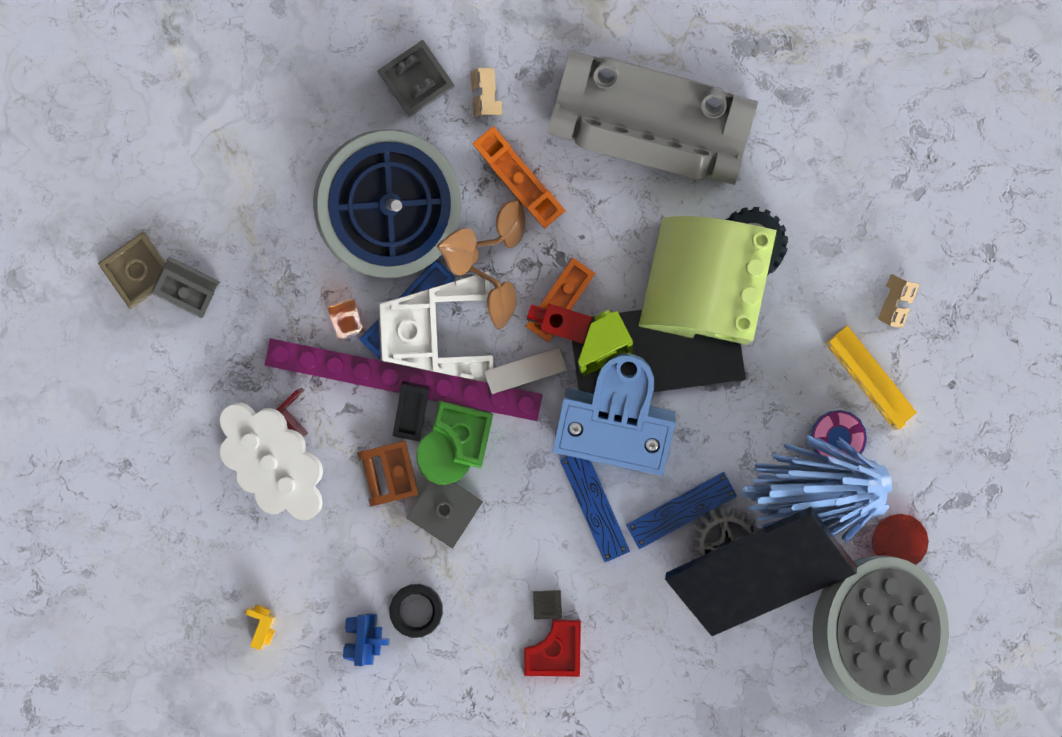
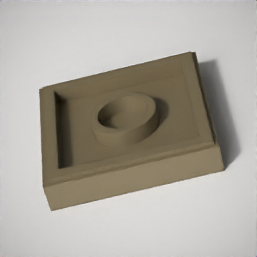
[98,232,166,309]

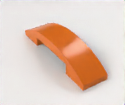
[472,125,566,229]

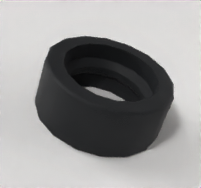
[389,584,443,638]

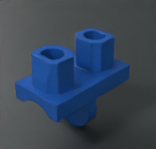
[343,613,390,666]

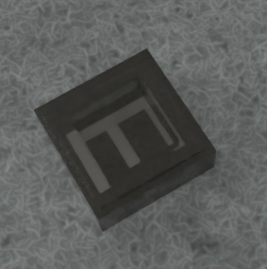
[533,590,562,620]

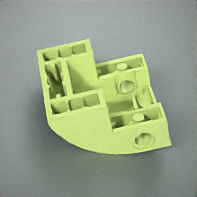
[639,216,777,345]

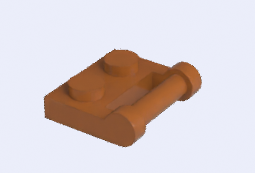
[357,441,419,507]

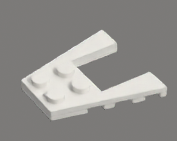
[378,272,494,383]

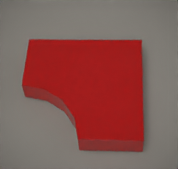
[524,619,581,677]

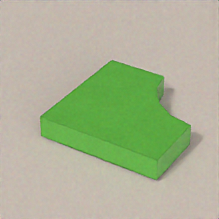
[432,400,493,469]

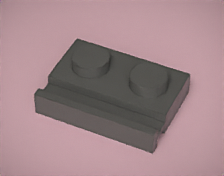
[150,257,220,318]

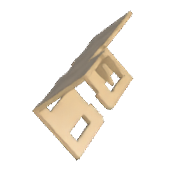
[470,68,502,118]
[878,274,919,328]

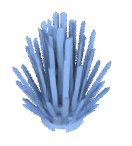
[742,435,892,544]

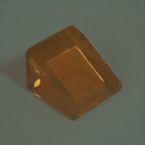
[329,300,365,340]

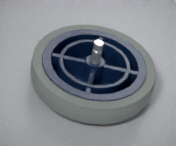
[313,129,461,278]

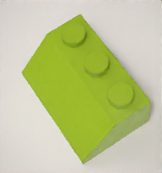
[578,310,633,377]

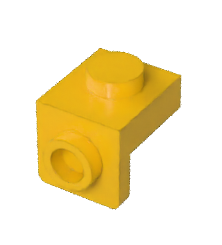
[245,604,276,650]

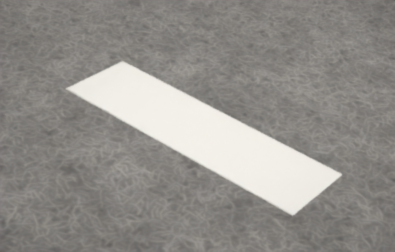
[484,348,568,394]

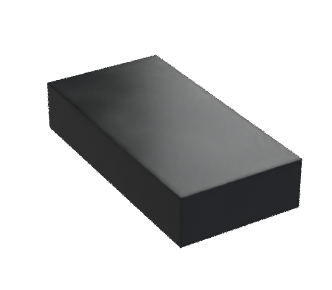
[392,381,430,441]

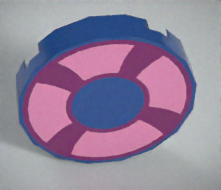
[810,410,867,462]

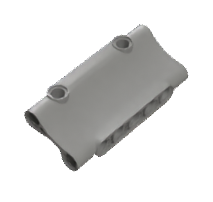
[547,50,758,185]

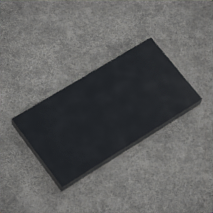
[572,310,746,394]
[665,507,857,636]

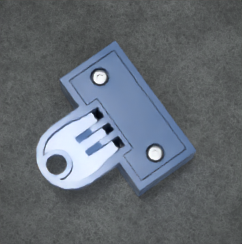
[552,353,676,476]

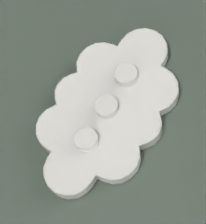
[220,402,323,520]

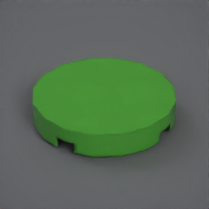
[416,431,470,485]

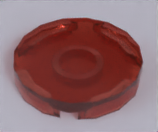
[871,513,929,565]

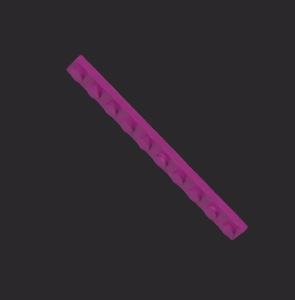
[264,338,543,421]

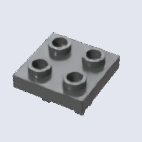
[377,40,455,118]

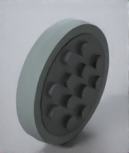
[812,556,949,707]

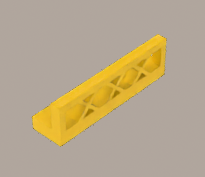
[825,325,917,430]

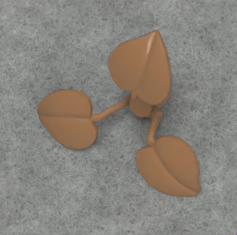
[436,199,526,330]

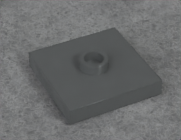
[406,481,483,549]

